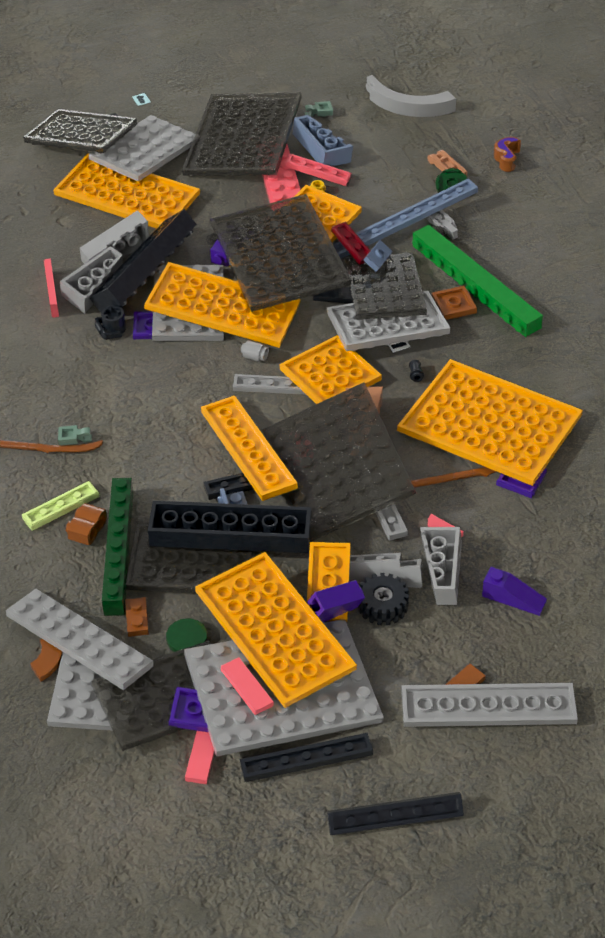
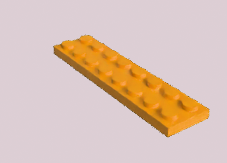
[201,395,298,501]

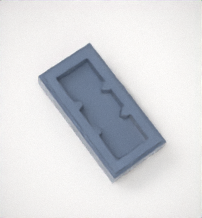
[364,240,393,271]

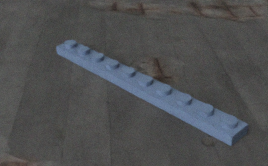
[328,179,478,261]

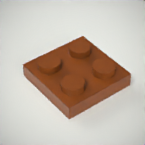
[431,286,477,320]

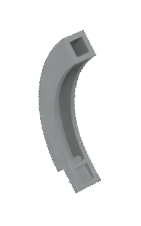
[366,75,456,117]

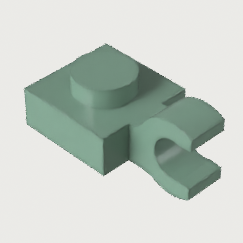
[305,101,333,117]
[58,425,92,445]

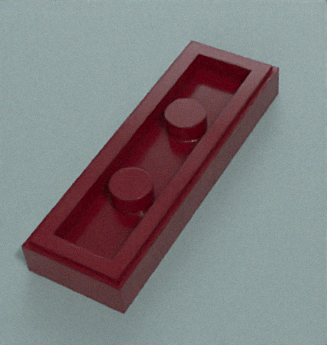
[331,221,371,265]

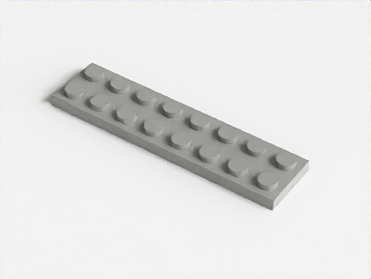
[6,589,153,690]
[401,683,578,727]

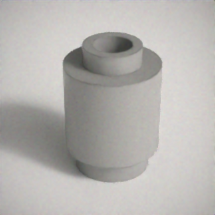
[241,340,269,362]

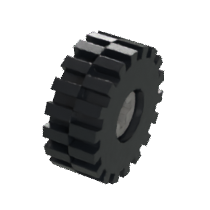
[358,573,409,626]

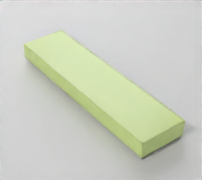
[22,481,100,531]

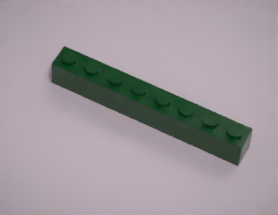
[102,478,134,616]

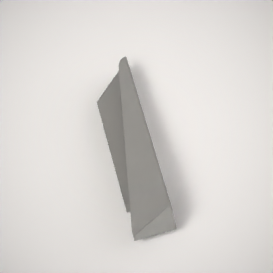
[349,552,422,588]

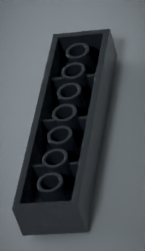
[89,209,197,312]
[147,500,311,553]

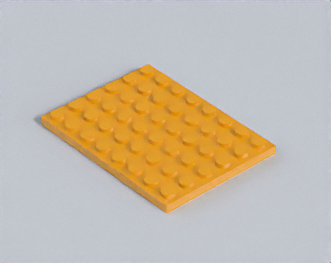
[397,359,583,486]

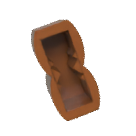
[66,503,107,545]

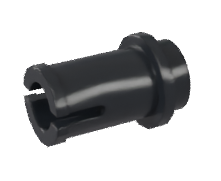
[409,360,424,382]

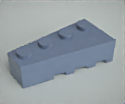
[292,115,353,167]

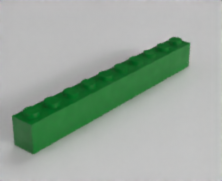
[412,225,543,337]

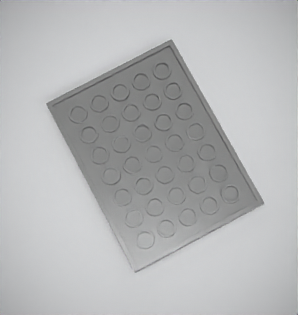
[184,620,384,757]

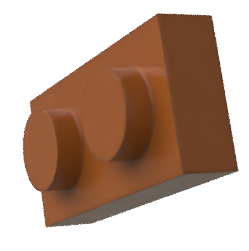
[125,597,149,637]

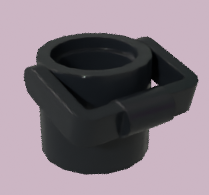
[95,305,126,340]

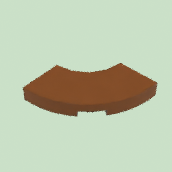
[30,639,63,682]

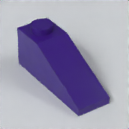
[482,567,547,616]

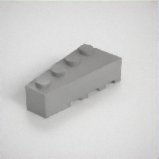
[80,210,149,264]
[60,246,123,314]
[420,527,462,605]

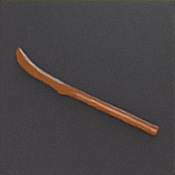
[0,440,103,453]
[407,467,497,489]

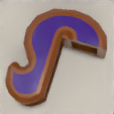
[494,137,521,172]

